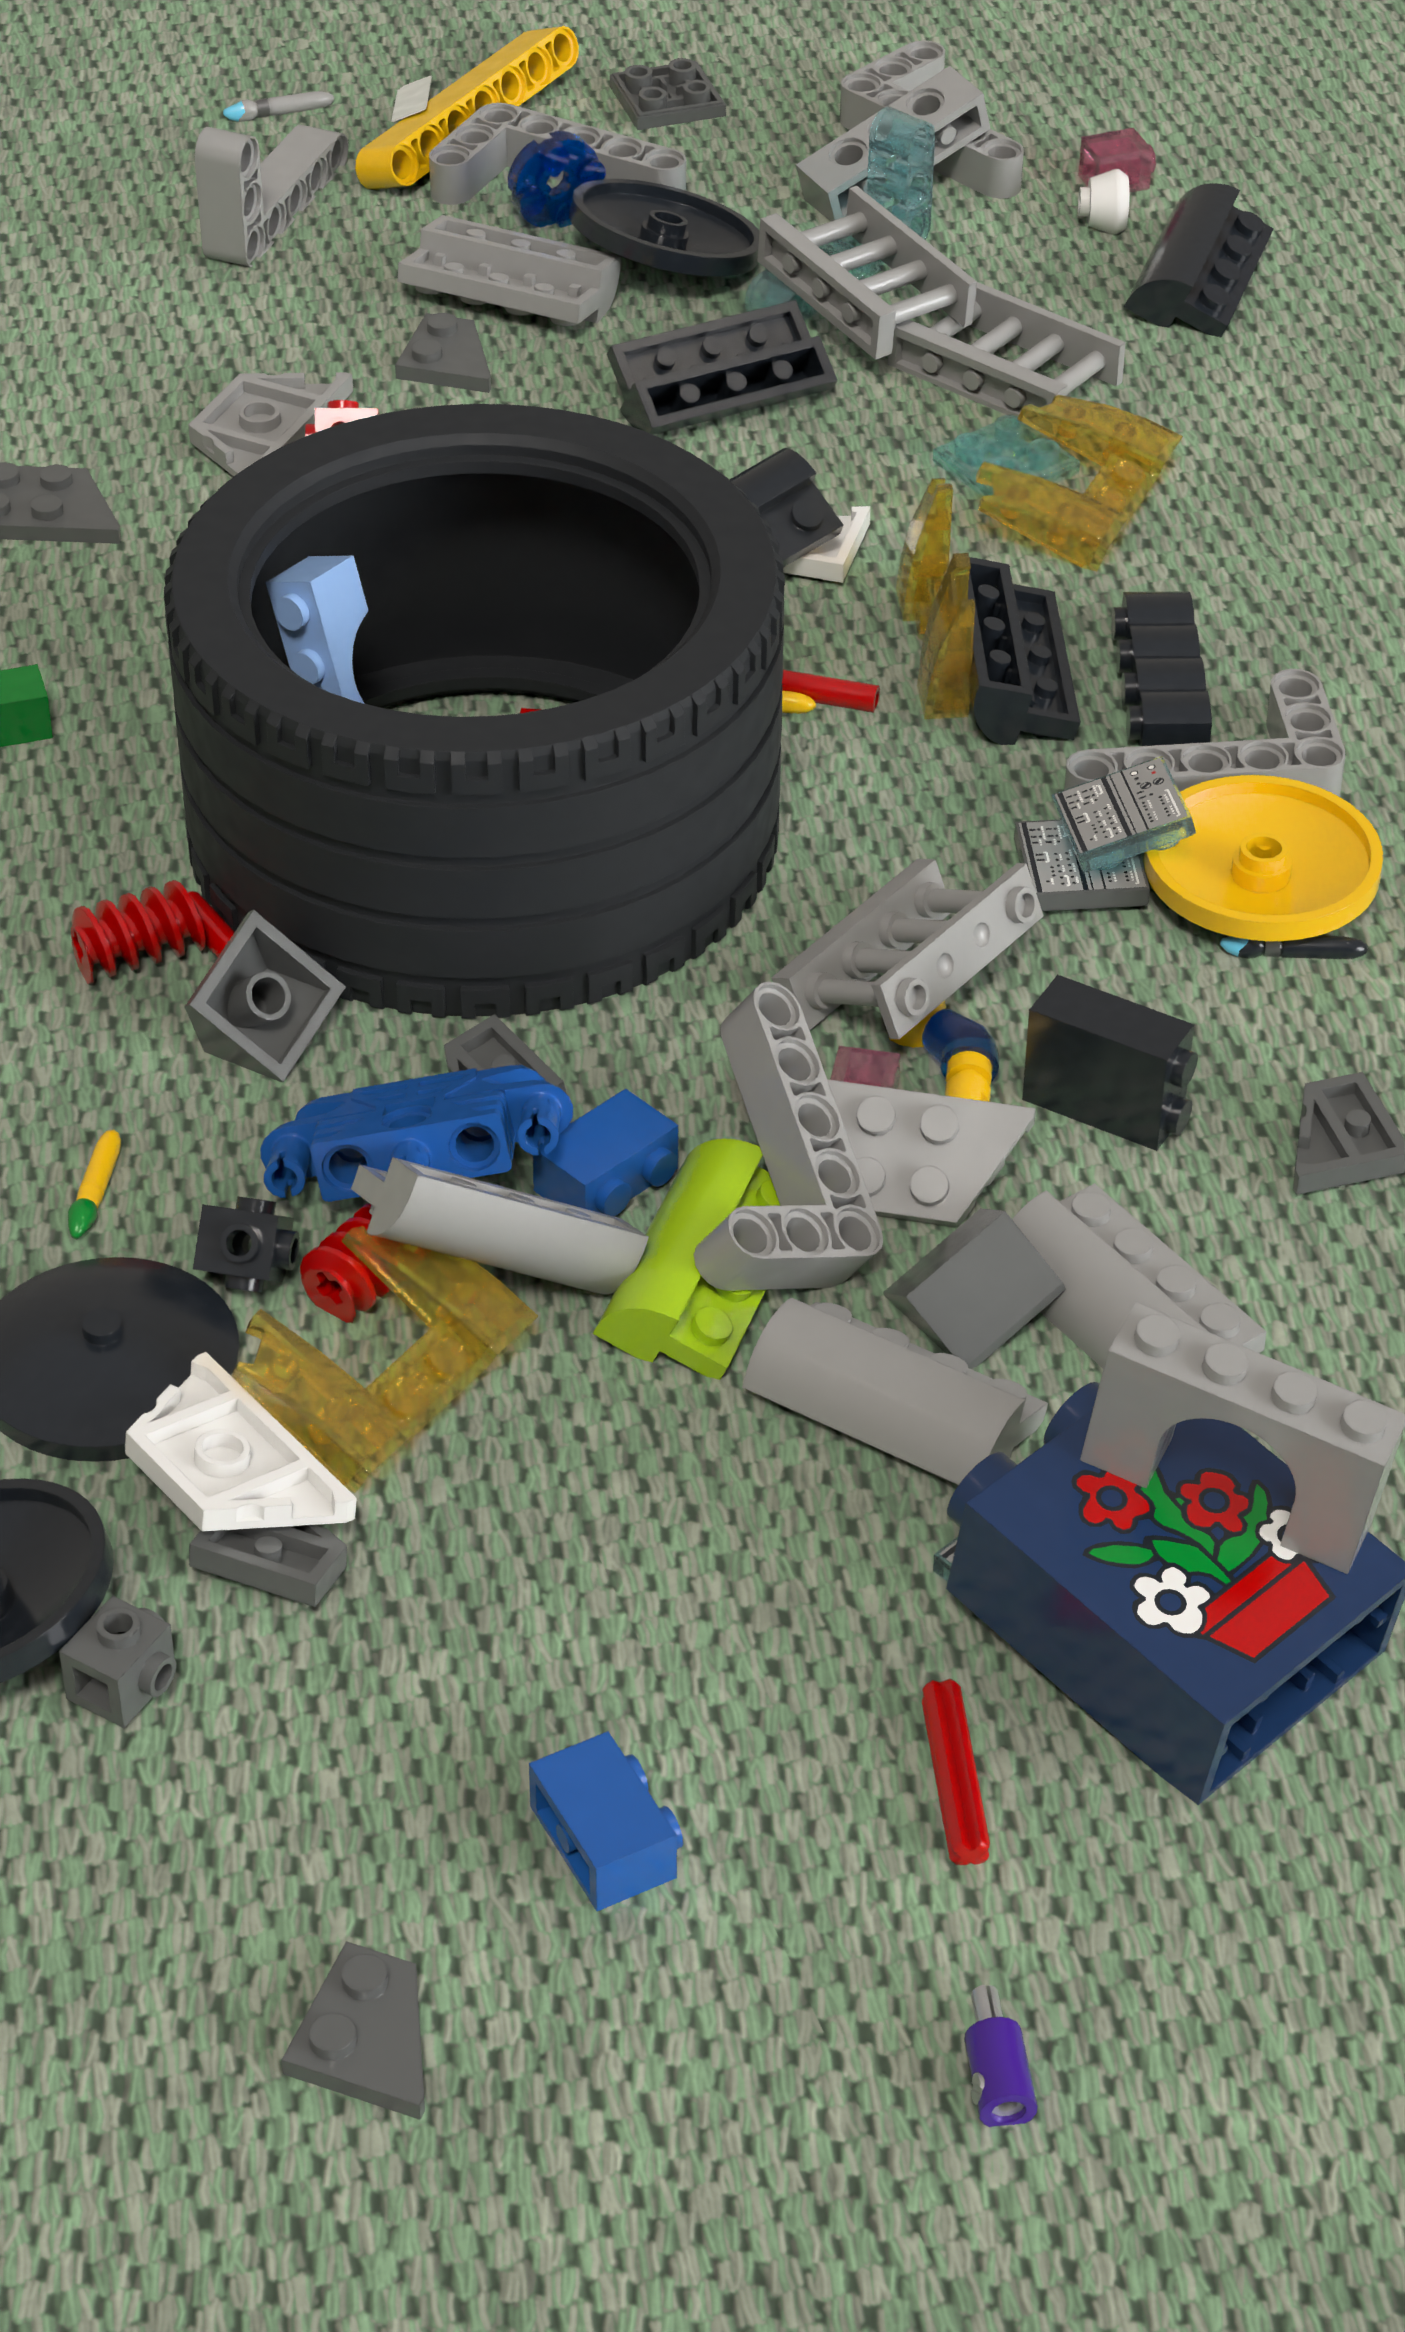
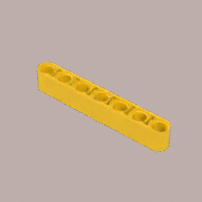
[355,26,579,189]

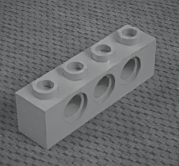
[796,66,991,221]

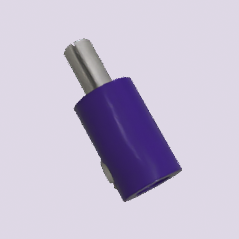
[964,1985,1038,2127]

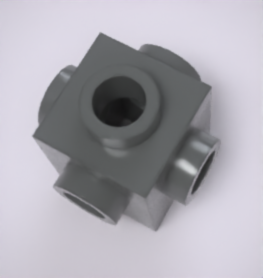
[59,1595,176,1728]

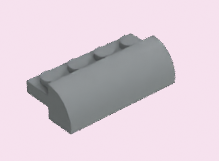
[397,215,621,326]
[351,1157,649,1295]
[1012,1183,1267,1369]
[742,1297,1048,1485]

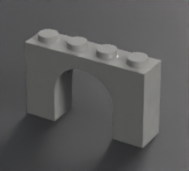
[1080,1302,1405,1574]

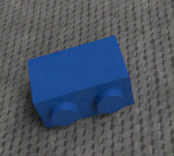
[533,1089,678,1216]
[529,1731,683,1911]

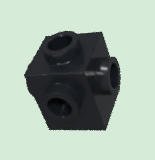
[193,1196,300,1293]

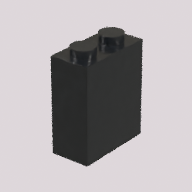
[1022,974,1198,1151]

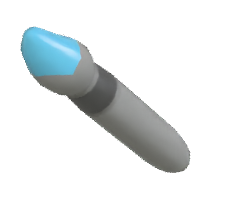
[223,91,334,122]

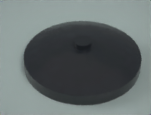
[569,179,759,276]
[0,1257,240,1462]
[0,1478,114,1683]

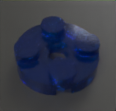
[508,131,606,228]

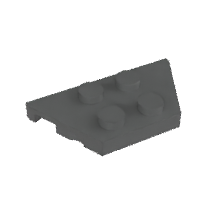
[0,462,121,544]

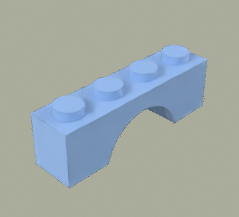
[266,555,368,704]

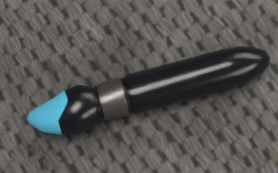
[1220,935,1369,959]

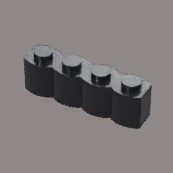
[1111,591,1212,746]

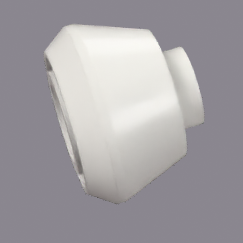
[1078,169,1129,235]

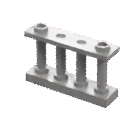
[757,186,977,360]
[887,282,1126,434]
[771,859,1044,1039]

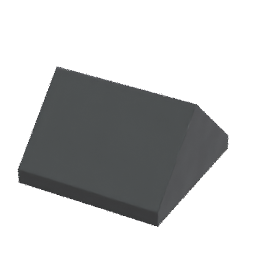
[185,910,346,1082]
[883,1208,1066,1369]

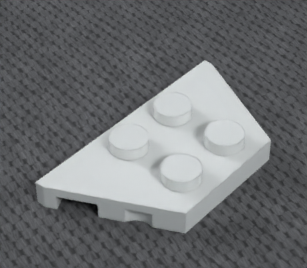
[125,1352,357,1531]

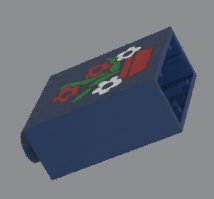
[946,1382,1405,1805]

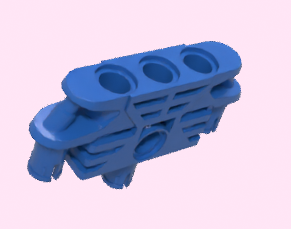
[260,1065,573,1202]

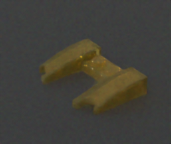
[976,395,1183,572]
[896,478,975,719]
[232,1226,538,1493]

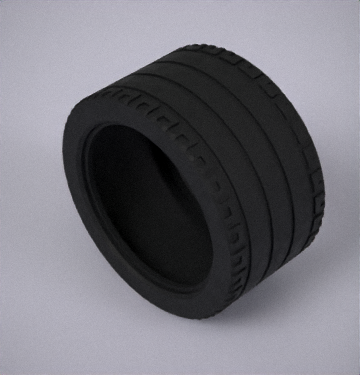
[164,404,785,1019]

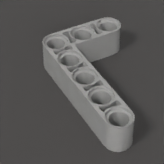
[840,40,1024,199]
[429,103,686,205]
[195,124,349,267]
[1064,669,1345,797]
[694,981,883,1291]

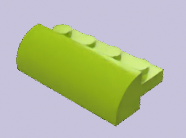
[593,1139,780,1380]

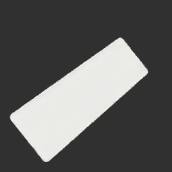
[391,76,432,122]

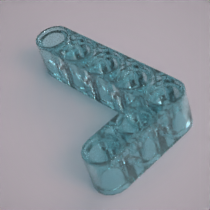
[745,106,935,321]

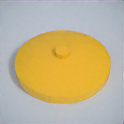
[1144,775,1383,941]

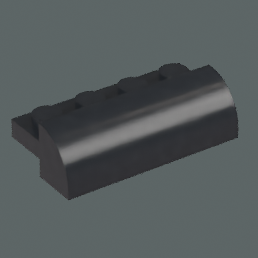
[1124,183,1274,337]
[607,300,838,435]
[729,448,844,567]
[951,555,1081,745]

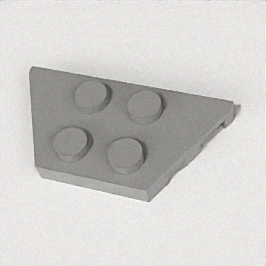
[188,372,353,476]
[827,1079,1036,1227]

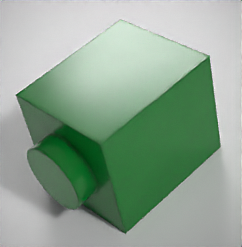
[0,664,53,747]

